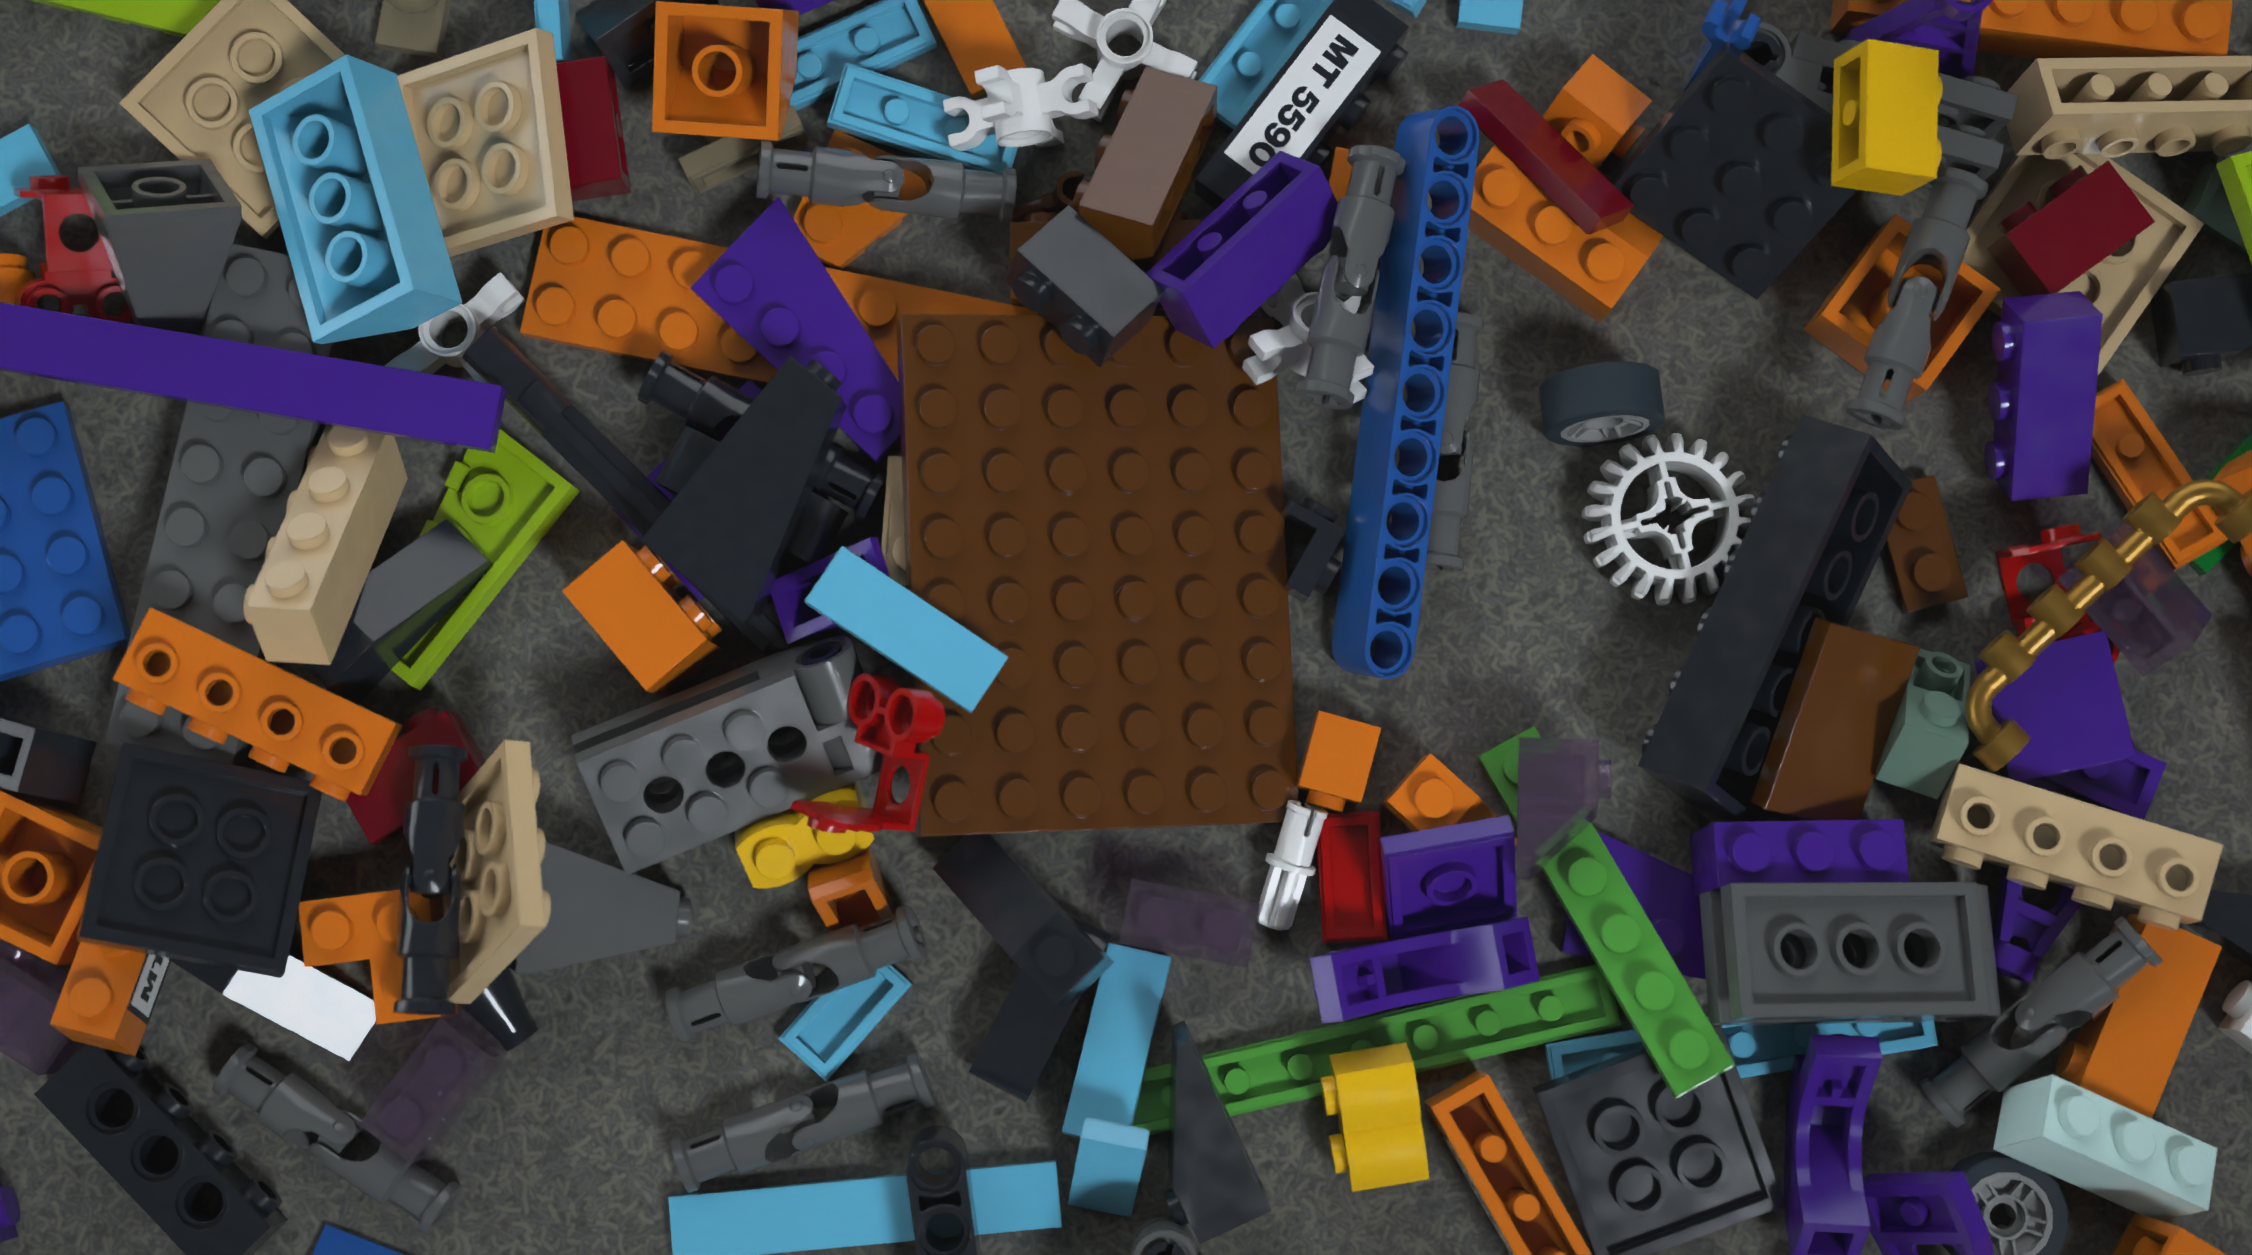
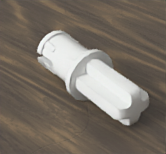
[1255,800,1328,930]

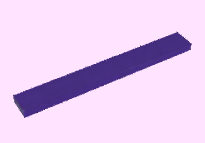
[0,302,507,453]

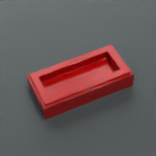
[1316,811,1387,943]

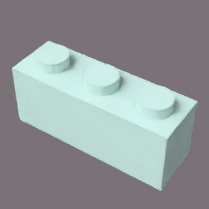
[1993,1074,2218,1220]

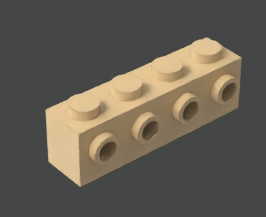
[2007,56,2252,159]
[243,425,408,665]
[1928,763,2223,931]

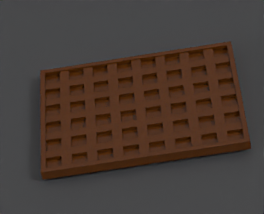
[896,314,1299,837]

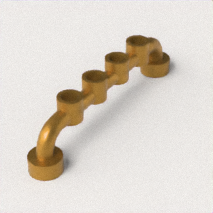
[1964,479,2252,773]

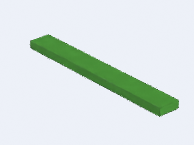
[1132,964,1621,1135]

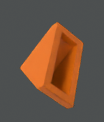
[808,844,896,932]

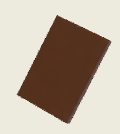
[1751,617,1920,821]

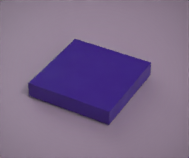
[1973,630,2136,782]
[1380,815,1517,939]

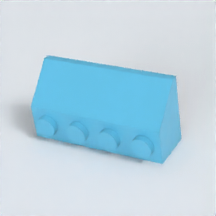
[249,54,463,344]

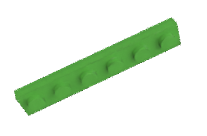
[1478,726,1735,1099]

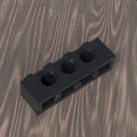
[34,1044,288,1255]

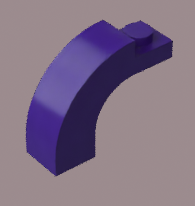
[1310,916,1540,1024]
[1784,1034,1882,1255]

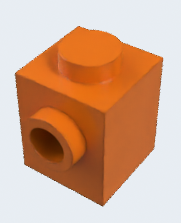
[1542,54,1652,169]

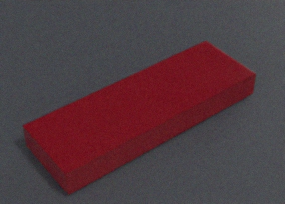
[1458,79,1634,235]

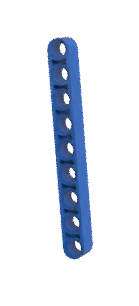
[1332,106,1479,679]

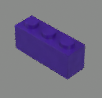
[1145,151,1338,349]
[1984,291,2103,501]
[1690,819,1909,899]

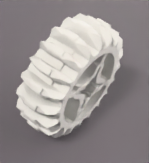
[1582,433,1755,606]

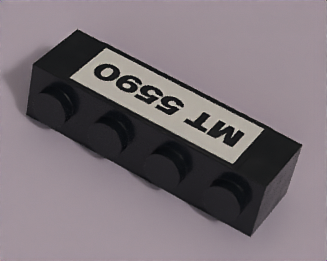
[1194,0,1409,209]

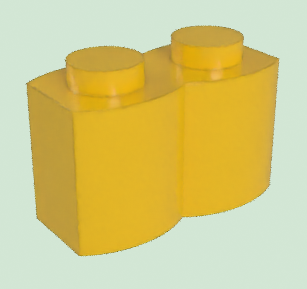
[734,781,875,889]
[1320,1042,1429,1192]

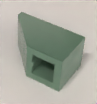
[1875,648,1971,799]

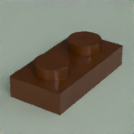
[1883,475,1969,614]

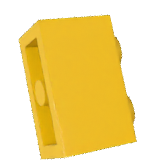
[1831,39,1943,196]

